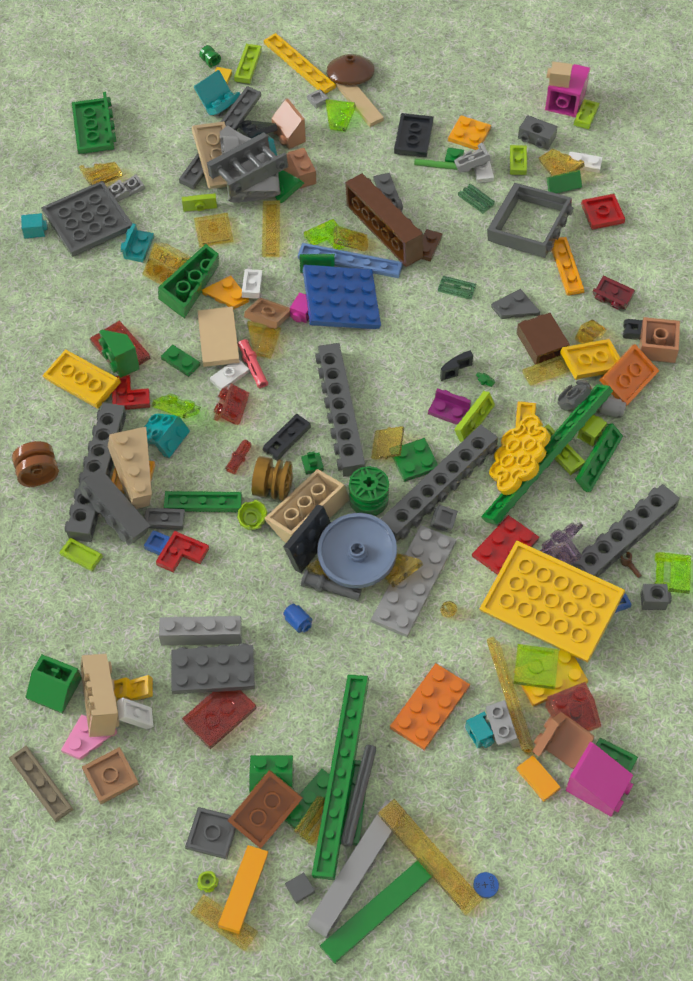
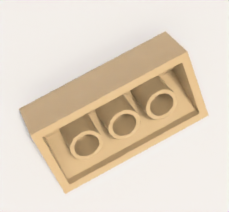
[265,469,349,543]

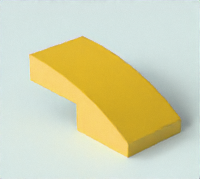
[114,675,153,701]

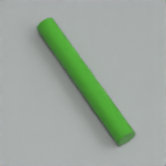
[414,158,458,170]

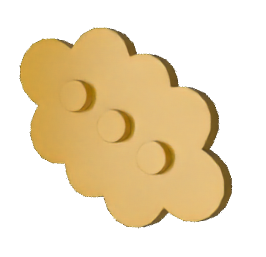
[489,415,551,495]

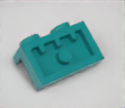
[121,223,154,263]

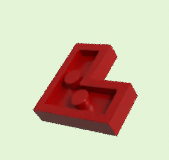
[112,375,150,410]
[156,531,209,573]

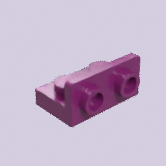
[428,388,471,425]

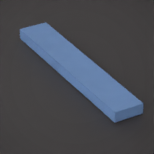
[298,243,403,278]

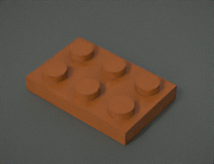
[228,769,303,849]

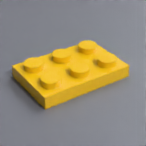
[560,339,620,380]
[514,650,588,707]

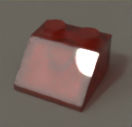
[545,682,601,731]

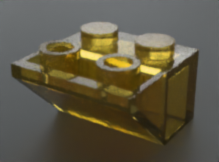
[142,243,191,285]

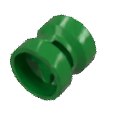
[199,45,221,68]

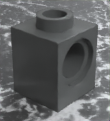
[429,505,458,532]
[640,584,672,610]

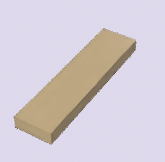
[336,83,384,127]

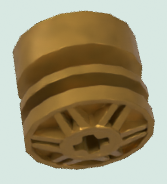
[251,456,293,501]

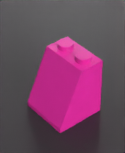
[545,64,590,118]
[566,742,634,817]

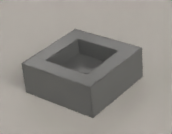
[285,872,315,904]

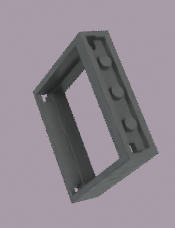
[487,182,574,258]

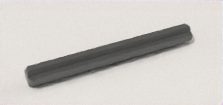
[341,744,376,847]

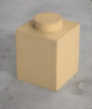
[546,61,572,88]

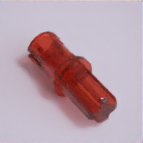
[225,439,252,474]

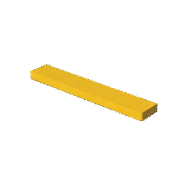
[263,33,336,94]

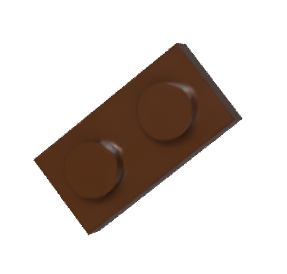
[422,229,443,262]

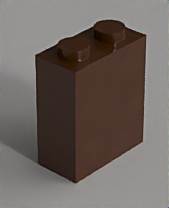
[516,313,570,366]

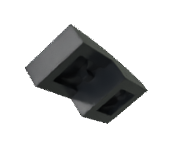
[440,350,473,381]

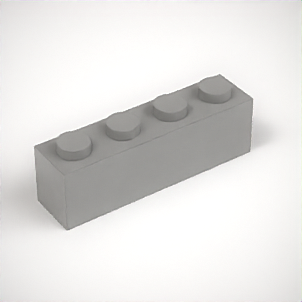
[159,616,242,646]

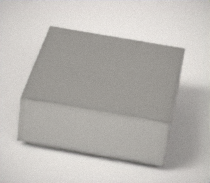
[307,89,329,108]

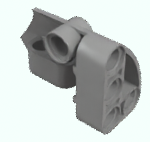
[220,125,280,203]

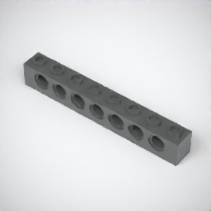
[315,343,365,477]
[65,403,127,543]
[381,425,498,542]
[569,484,680,577]

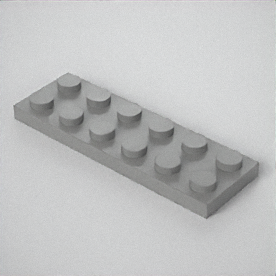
[371,525,456,637]

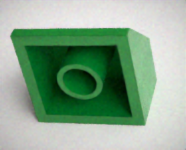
[249,755,294,793]

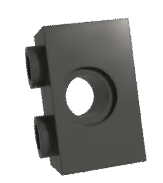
[518,115,558,150]

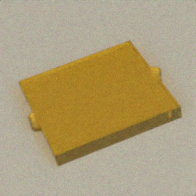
[371,426,404,460]

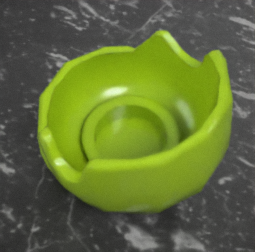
[237,500,267,530]

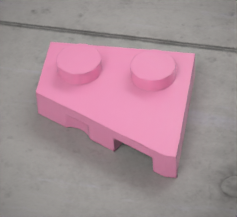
[61,714,117,760]

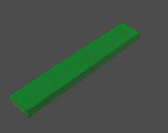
[320,858,434,964]

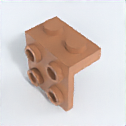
[532,712,594,768]

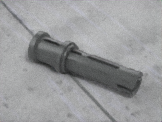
[301,569,362,601]

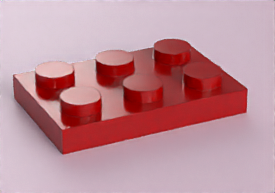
[472,515,539,575]

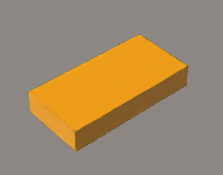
[516,755,561,802]

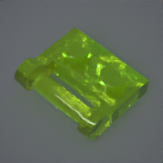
[654,552,691,594]

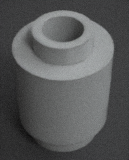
[597,397,626,418]

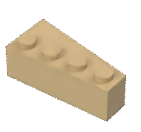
[108,427,152,509]
[80,654,119,737]

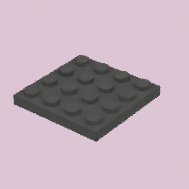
[41,181,132,257]

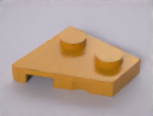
[202,275,249,309]

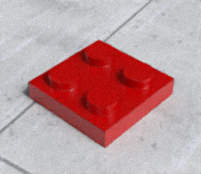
[581,194,625,230]

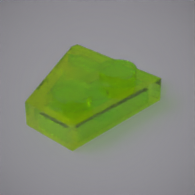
[325,99,356,132]

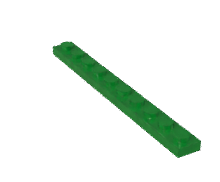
[481,384,613,525]
[312,674,369,880]

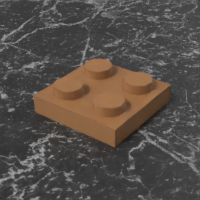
[244,297,290,329]
[82,747,139,805]

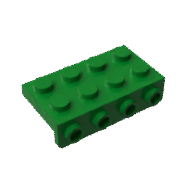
[72,92,117,154]

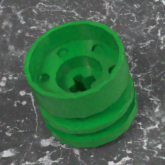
[349,466,389,516]

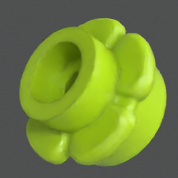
[197,871,219,893]

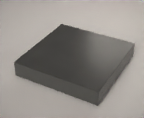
[185,807,236,859]

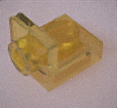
[575,319,606,344]

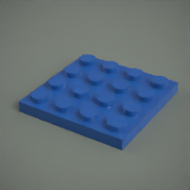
[303,265,381,329]

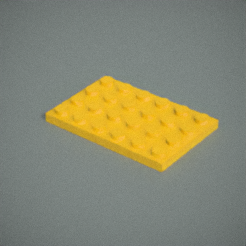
[479,541,625,663]

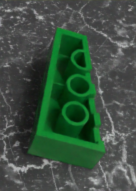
[158,244,219,319]

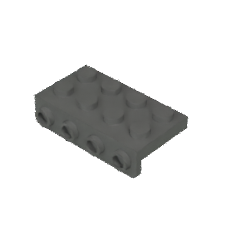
[171,643,255,694]

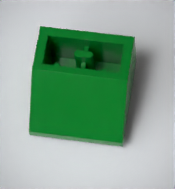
[98,329,140,378]
[26,654,82,714]

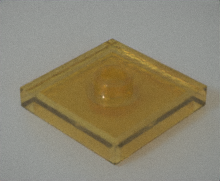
[194,213,233,247]

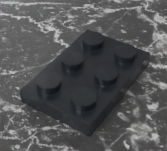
[394,113,434,157]
[283,504,331,573]

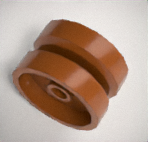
[12,441,59,487]

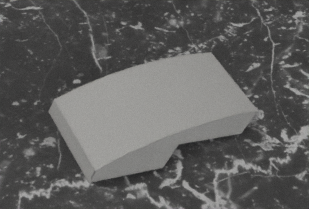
[107,174,146,201]

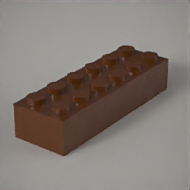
[345,173,424,267]

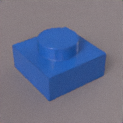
[144,530,170,555]

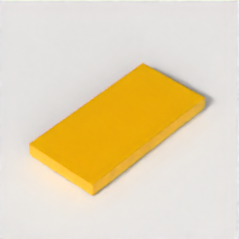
[42,349,121,409]

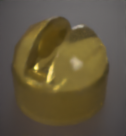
[440,601,457,618]

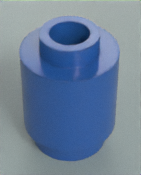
[283,603,313,633]

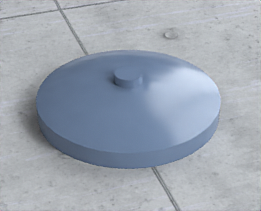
[317,513,397,588]

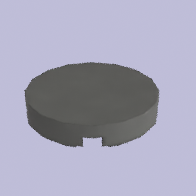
[557,380,592,410]

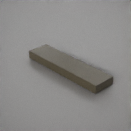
[9,745,73,823]

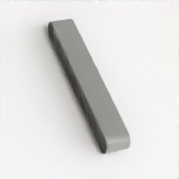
[308,800,406,938]

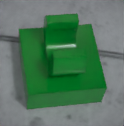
[301,451,324,475]

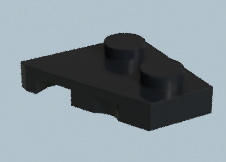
[238,120,278,139]

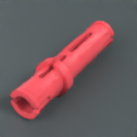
[238,339,268,389]

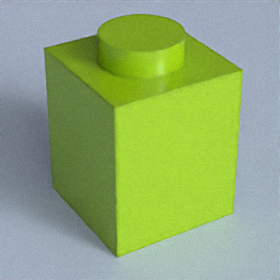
[577,415,607,447]

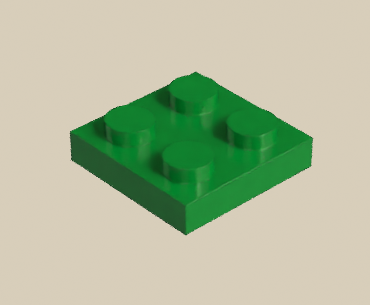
[390,438,438,482]

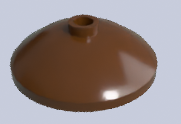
[327,54,375,85]

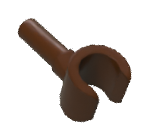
[620,552,642,578]

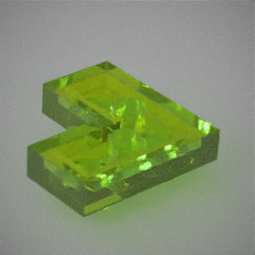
[303,219,351,250]

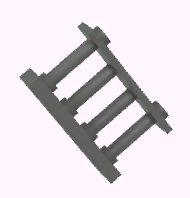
[207,133,288,198]

